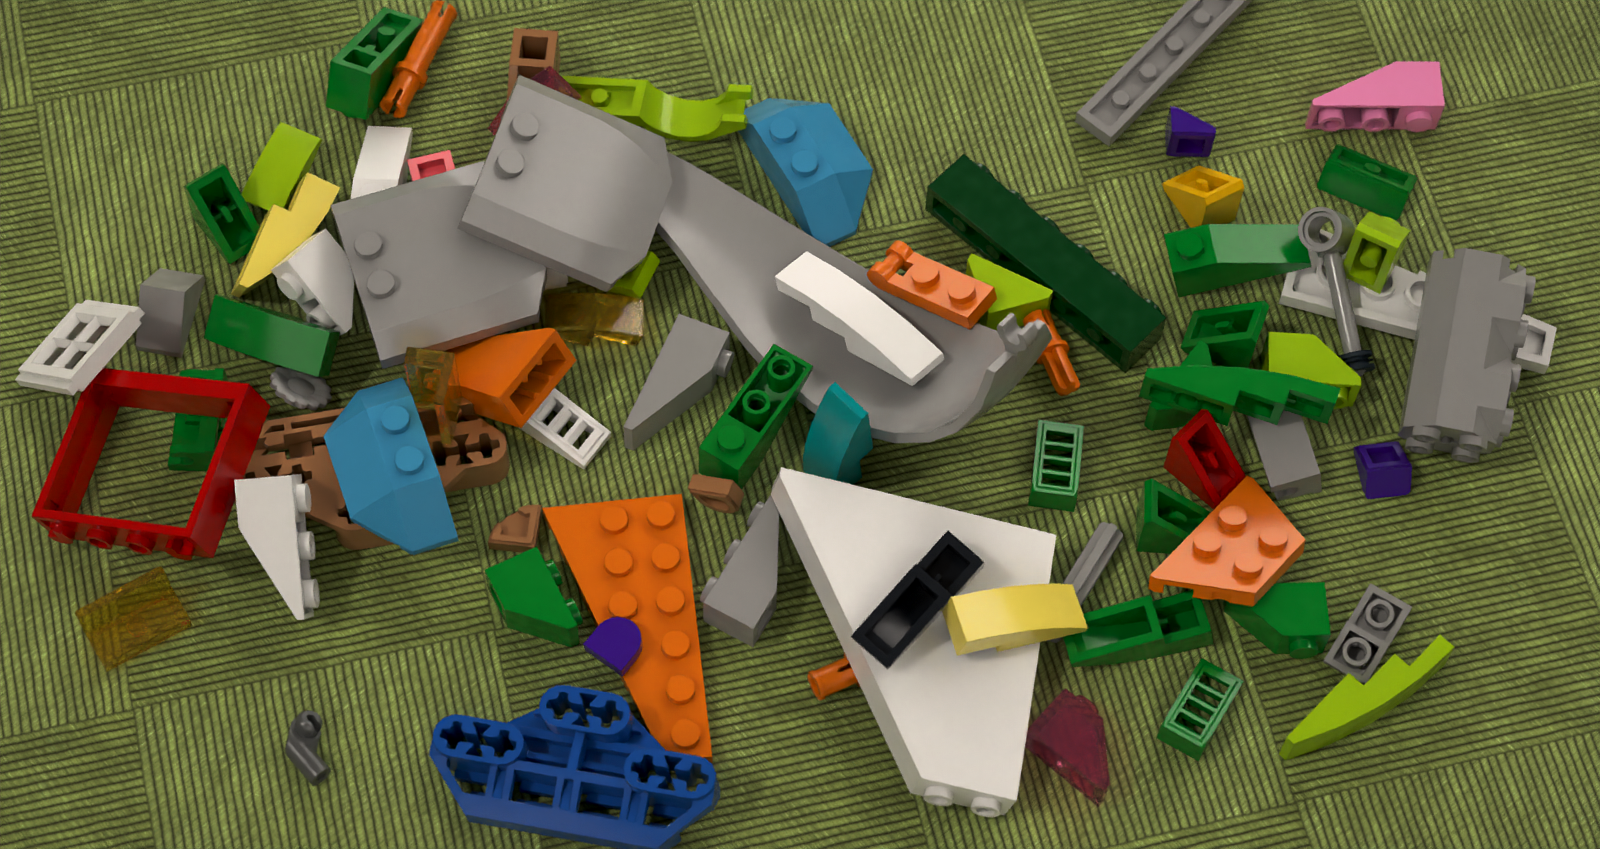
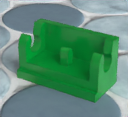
[168,368,228,472]

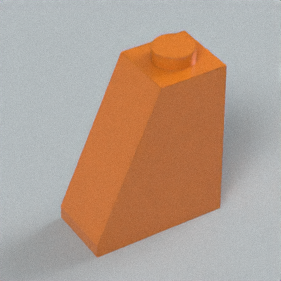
[426,328,577,428]

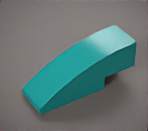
[803,382,873,485]

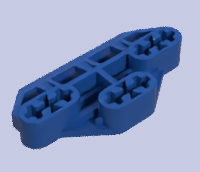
[429,685,720,849]

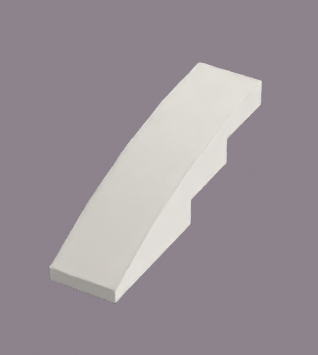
[774,251,944,386]

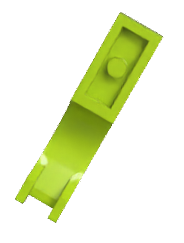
[558,76,754,142]

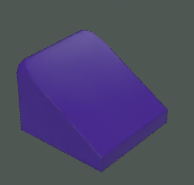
[1165,106,1216,157]
[1354,441,1412,499]

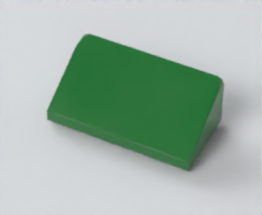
[1317,144,1418,220]

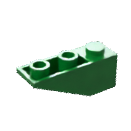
[699,344,813,489]

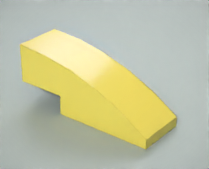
[231,172,340,298]
[942,584,1088,656]

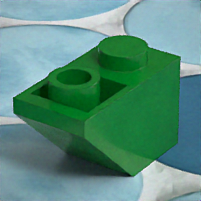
[485,546,583,647]

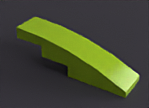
[1279,635,1455,761]

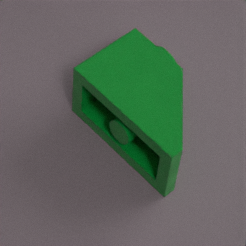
[1223,582,1331,659]

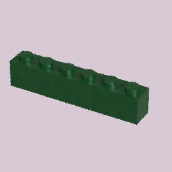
[925,154,1166,373]

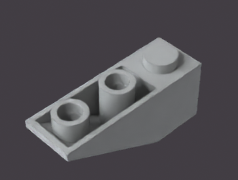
[700,494,779,647]

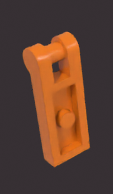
[867,240,997,330]

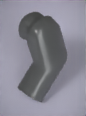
[285,710,331,786]

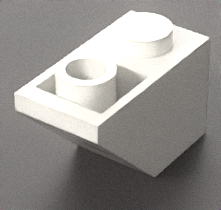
[271,228,354,336]

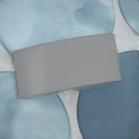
[1323,583,1412,685]

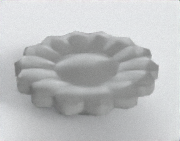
[270,367,332,410]

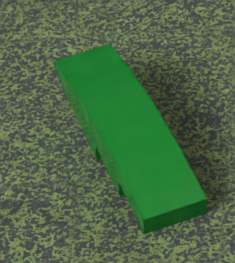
[1139,365,1340,426]

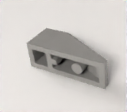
[623,314,735,451]

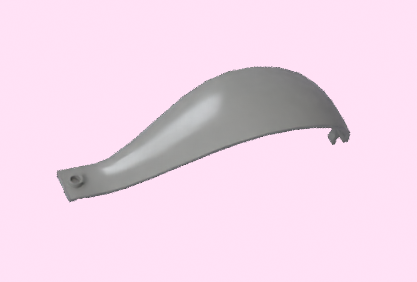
[656,152,1052,443]

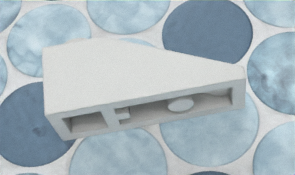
[351,126,413,199]

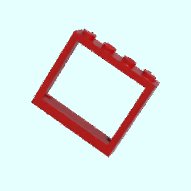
[31,368,271,560]

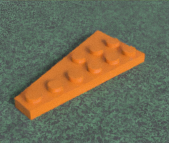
[542,494,712,763]

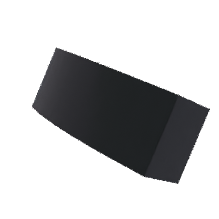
[851,530,984,670]

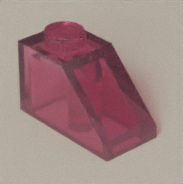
[1025,688,1110,807]

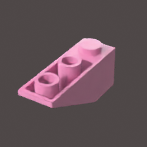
[1305,61,1445,132]

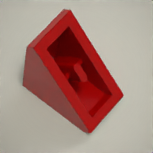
[1163,409,1246,509]

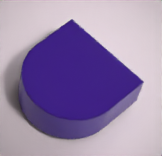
[583,617,642,677]

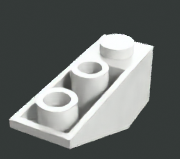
[234,474,320,620]

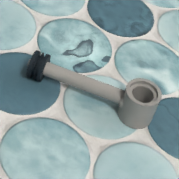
[1298,207,1375,377]

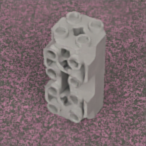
[1398,248,1536,463]

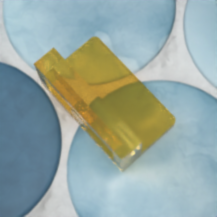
[404,347,462,445]
[75,566,192,672]

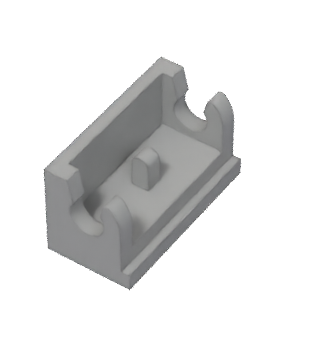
[1247,410,1322,500]

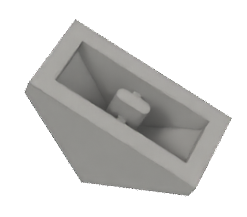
[136,268,205,358]

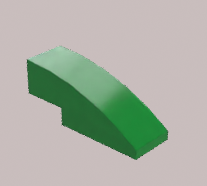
[204,294,340,377]
[1063,589,1213,667]

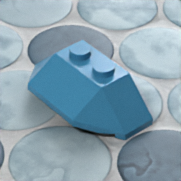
[738,98,873,247]
[324,377,459,555]

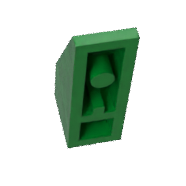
[325,7,424,120]
[1164,224,1311,297]

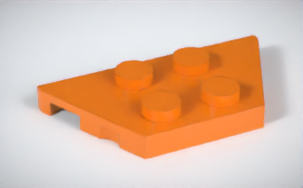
[1148,475,1305,606]

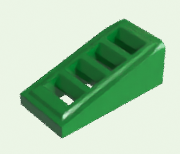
[1028,420,1084,512]
[1156,658,1244,761]

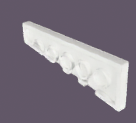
[1279,229,1557,374]

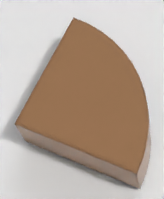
[488,505,542,553]

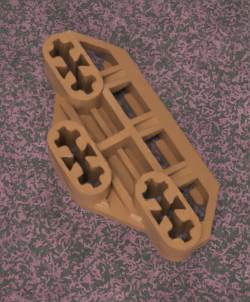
[234,390,510,550]

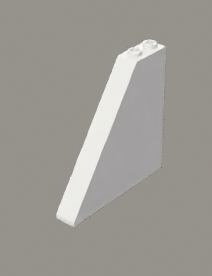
[771,467,1056,817]

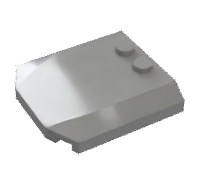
[457,75,672,292]
[330,161,547,369]

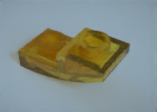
[545,293,644,346]

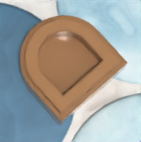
[688,474,744,513]

